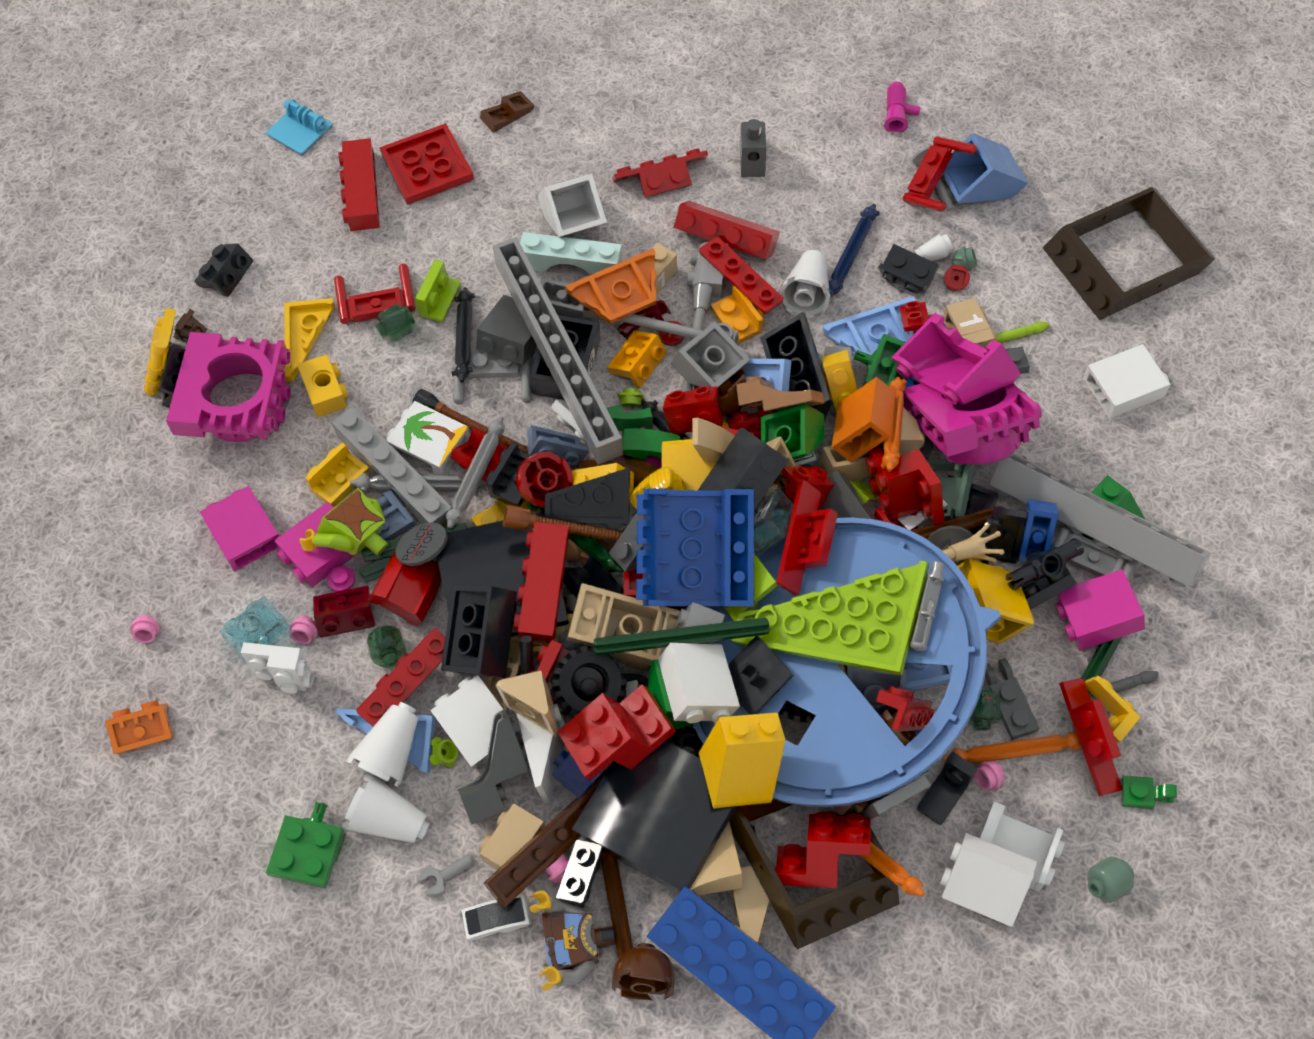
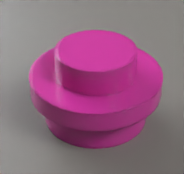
[327,566,355,592]

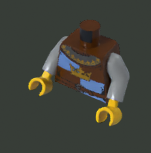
[530,891,615,991]

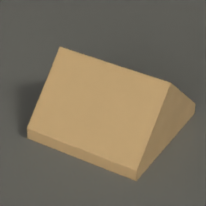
[496,671,558,736]

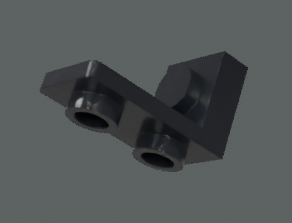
[917,751,978,825]

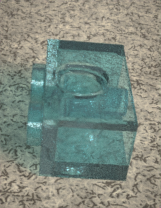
[219,596,290,664]

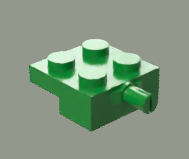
[853,334,906,386]
[266,802,346,889]

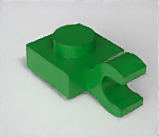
[1121,776,1177,809]

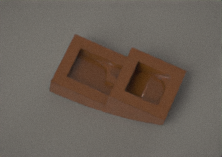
[480,91,534,132]

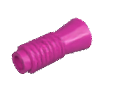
[884,81,920,132]

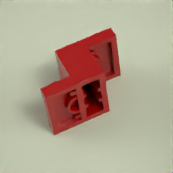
[865,445,945,527]
[557,684,676,780]
[775,812,871,888]

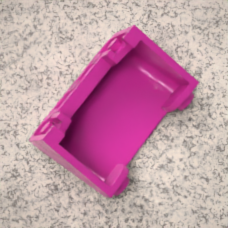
[891,313,1021,405]

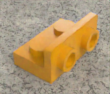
[710,286,765,345]
[607,330,667,388]

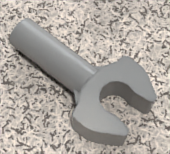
[418,854,474,897]

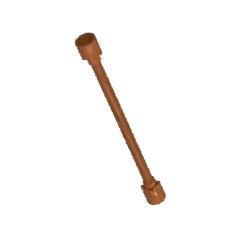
[503,505,623,542]

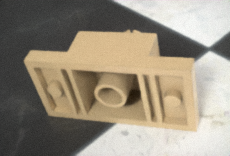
[567,583,680,670]

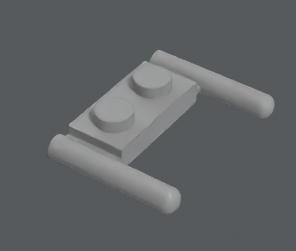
[453,352,532,404]
[1051,528,1139,583]

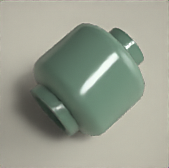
[1087,856,1134,903]

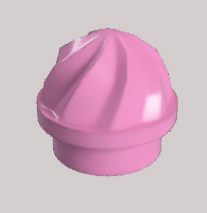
[130,614,160,643]
[290,615,318,645]
[974,761,1005,791]
[545,854,570,885]

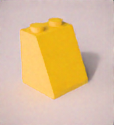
[662,439,716,490]
[957,559,1034,643]
[699,713,786,808]

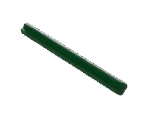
[593,618,770,655]

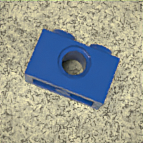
[1018,499,1058,562]

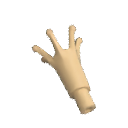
[942,522,1004,564]

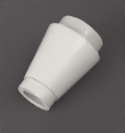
[914,234,953,261]

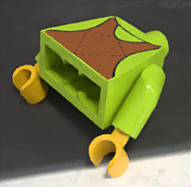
[299,488,388,556]

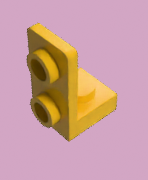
[1085,676,1140,743]

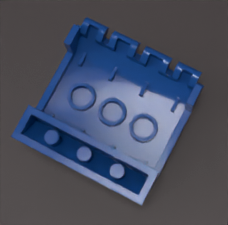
[636,488,754,606]

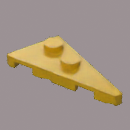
[284,298,335,382]

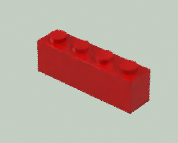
[338,138,380,231]
[673,201,780,259]
[514,522,569,643]

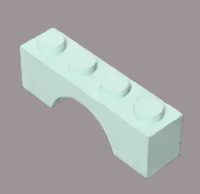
[520,232,623,275]

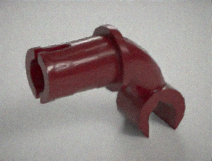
[617,300,671,339]

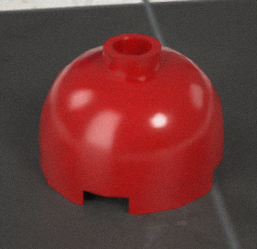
[516,452,573,507]

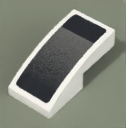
[461,894,532,941]

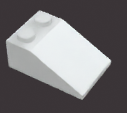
[516,704,566,805]

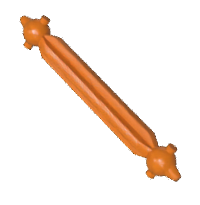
[881,377,907,472]
[943,732,1081,763]
[819,811,925,897]

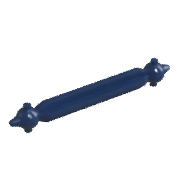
[829,204,880,297]

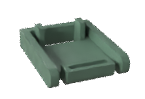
[927,459,975,520]

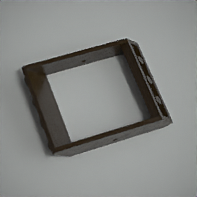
[1043,187,1215,320]
[729,799,900,949]

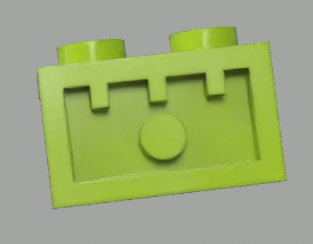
[415,259,461,322]

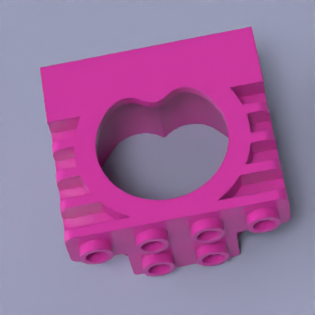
[166,332,291,442]
[903,383,1042,464]

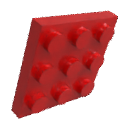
[379,123,474,204]

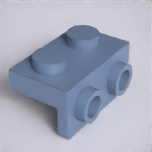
[527,425,588,468]

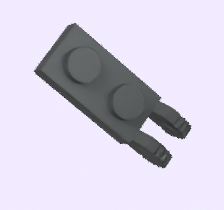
[985,658,1040,740]

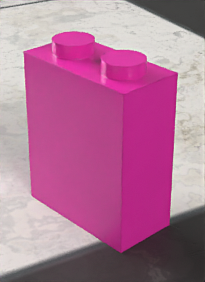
[200,486,279,572]
[274,502,362,588]
[1055,569,1145,651]

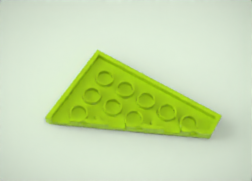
[731,561,930,675]

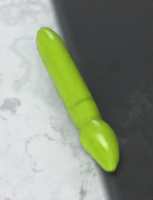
[996,321,1050,343]

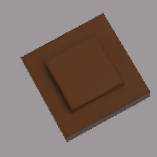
[173,309,207,339]

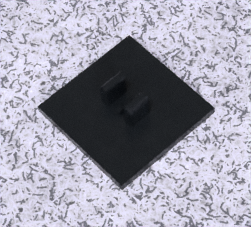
[728,636,794,715]

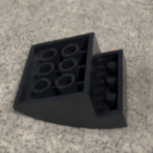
[437,512,569,637]
[571,741,737,892]

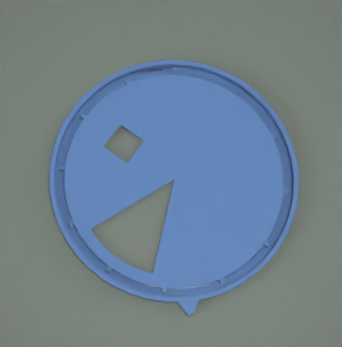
[693,517,1001,807]

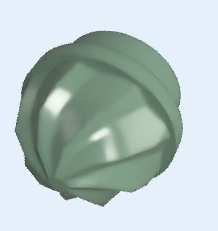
[952,246,977,271]

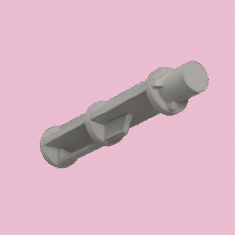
[909,561,945,652]

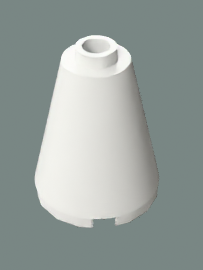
[779,250,830,318]
[345,702,418,788]
[342,772,430,843]

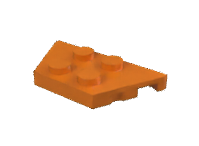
[565,248,656,324]

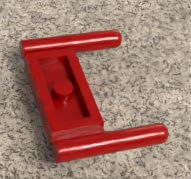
[903,136,977,212]
[334,264,416,324]

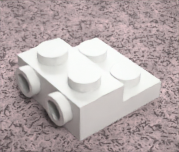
[241,642,314,694]

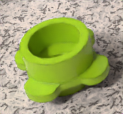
[617,388,645,407]
[429,737,459,768]

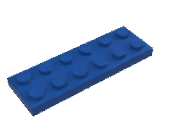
[646,885,836,1039]

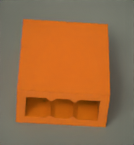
[831,377,896,462]

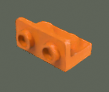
[105,700,174,754]

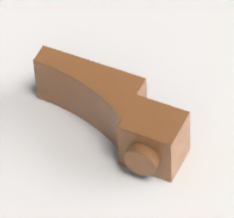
[736,376,824,413]

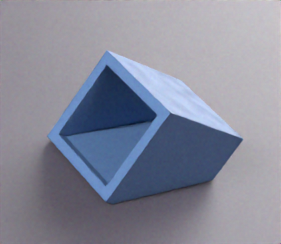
[943,133,1028,204]

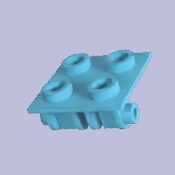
[266,99,333,155]

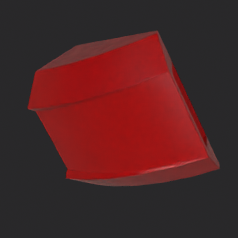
[368,551,442,627]

